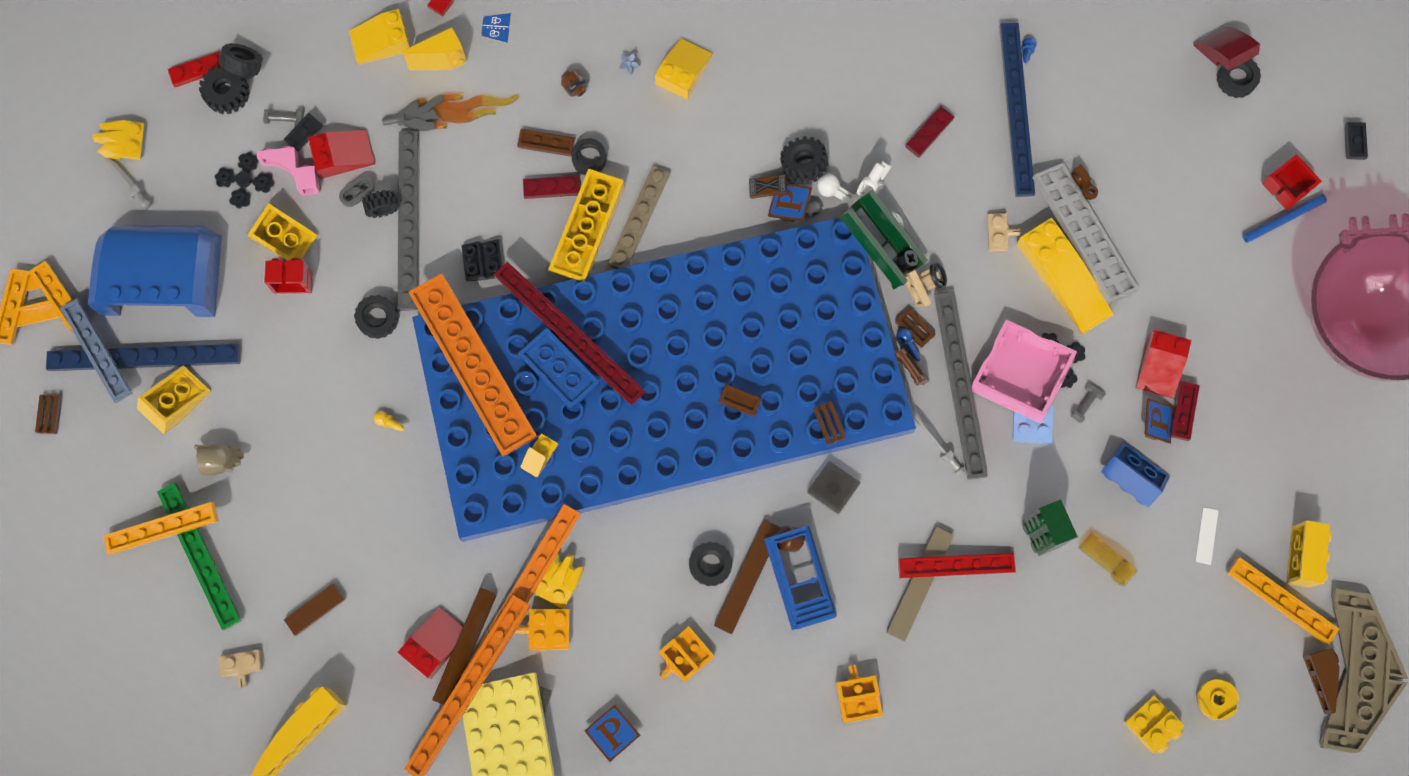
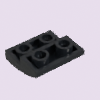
[461,239,505,282]

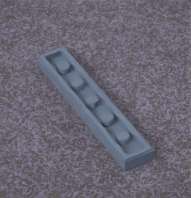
[60,298,133,403]

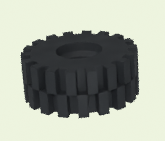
[199,65,250,114]
[780,136,829,185]

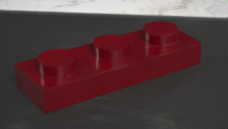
[905,106,955,158]
[523,176,580,199]
[1169,381,1200,441]

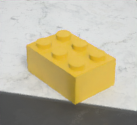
[1286,521,1332,588]

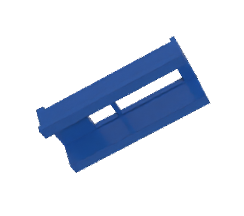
[764,525,837,630]

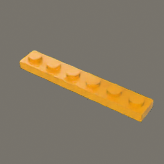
[103,502,219,555]
[1227,557,1339,645]

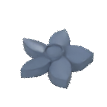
[619,53,640,75]

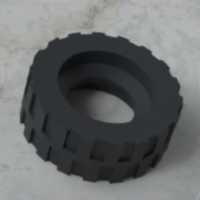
[219,43,263,77]
[1216,59,1261,98]
[354,295,399,339]
[689,541,732,587]

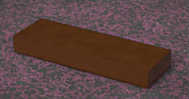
[517,129,575,157]
[284,584,345,636]

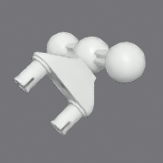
[817,161,904,227]

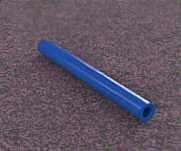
[1243,194,1327,243]

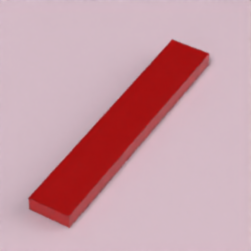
[898,553,1016,579]

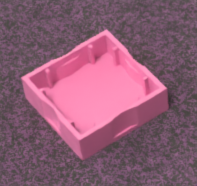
[972,320,1077,424]

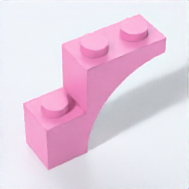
[257,146,320,195]

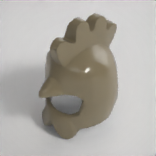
[194,443,244,476]

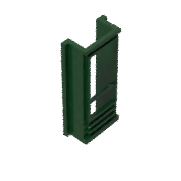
[838,189,928,290]

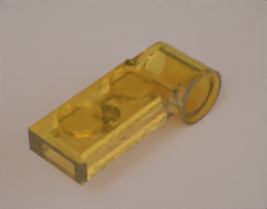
[1079,532,1137,587]

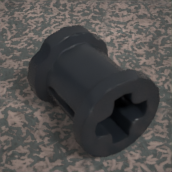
[893,250,918,272]

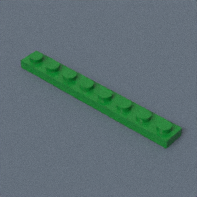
[157,483,242,631]

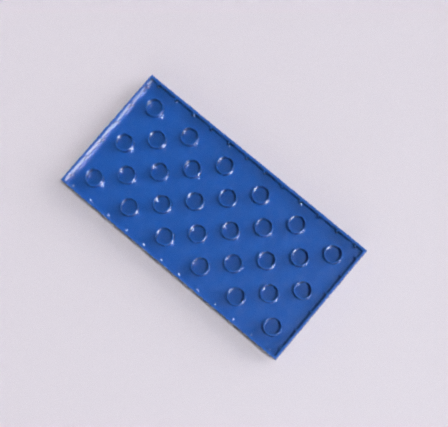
[412,218,916,542]

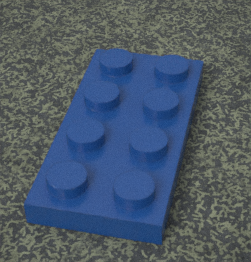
[518,328,600,410]

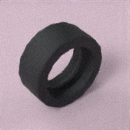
[571,138,607,175]

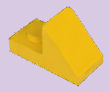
[521,433,558,478]

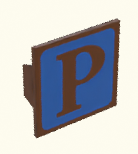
[768,184,812,222]
[1144,398,1173,444]
[584,705,641,762]

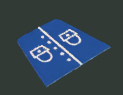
[481,13,511,43]

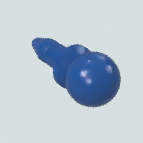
[1022,37,1037,64]
[897,328,920,362]

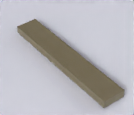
[886,527,954,642]

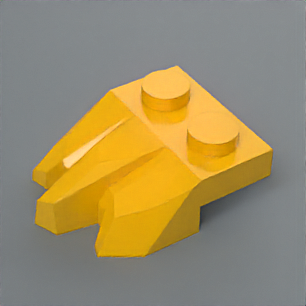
[92,120,144,160]
[534,553,584,609]

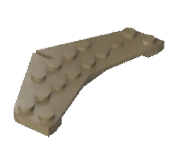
[1320,588,1408,753]

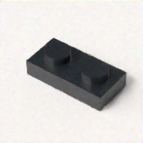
[284,112,323,153]
[1345,122,1368,160]

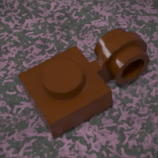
[1071,164,1098,200]

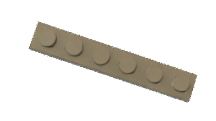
[608,166,670,269]

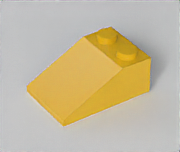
[349,9,410,64]
[402,27,467,70]
[655,38,713,100]
[245,203,317,261]
[137,365,211,434]

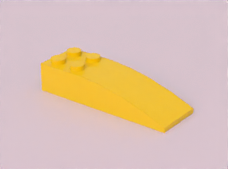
[549,169,625,282]
[1017,218,1113,334]
[251,686,347,776]

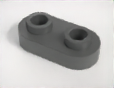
[339,176,374,207]

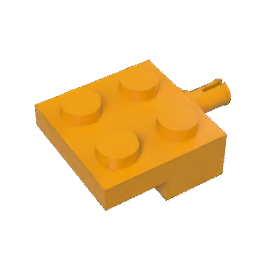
[515,609,570,651]
[658,626,715,683]
[835,665,883,724]

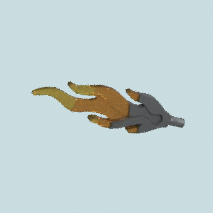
[382,94,519,131]

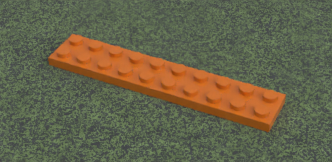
[408,273,537,457]

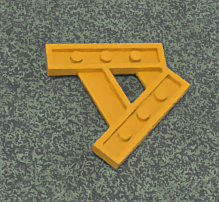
[0,261,73,345]

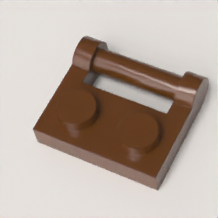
[895,348,929,386]

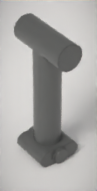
[263,109,303,127]
[1071,383,1106,423]

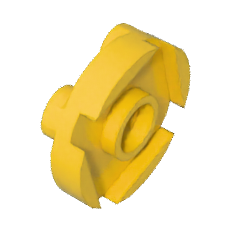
[1196,679,1239,720]

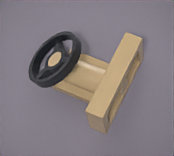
[903,262,947,307]

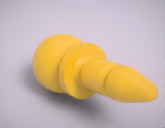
[373,411,405,431]

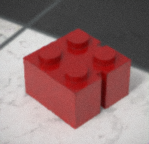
[1262,154,1322,211]
[264,258,313,294]

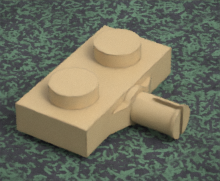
[987,213,1021,252]
[218,650,262,688]

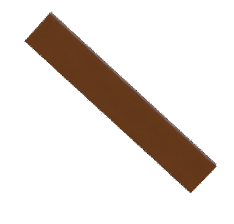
[714,519,780,635]
[432,588,497,705]

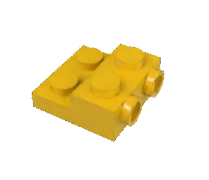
[1124,695,1185,754]

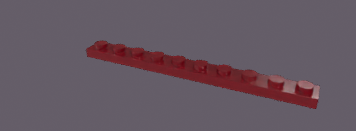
[494,261,645,406]

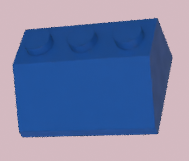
[1101,441,1170,508]

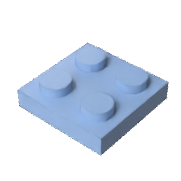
[1012,405,1053,444]

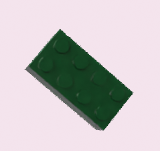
[1022,499,1078,556]

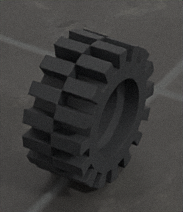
[362,190,399,218]

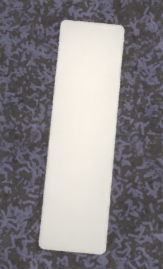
[1196,507,1218,565]

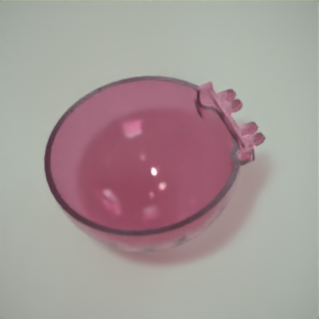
[1308,213,1409,382]

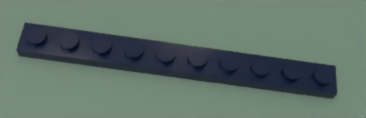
[999,23,1035,197]
[46,344,241,371]

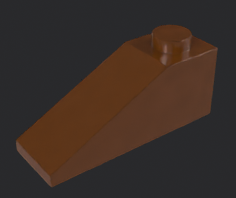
[1303,648,1340,714]

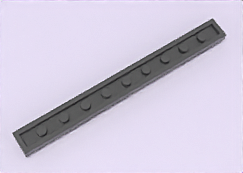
[397,131,418,311]
[934,292,988,480]

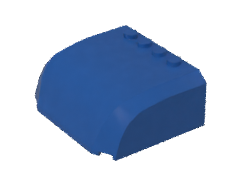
[88,225,222,317]

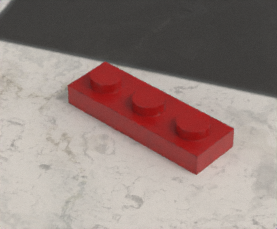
[167,51,222,88]

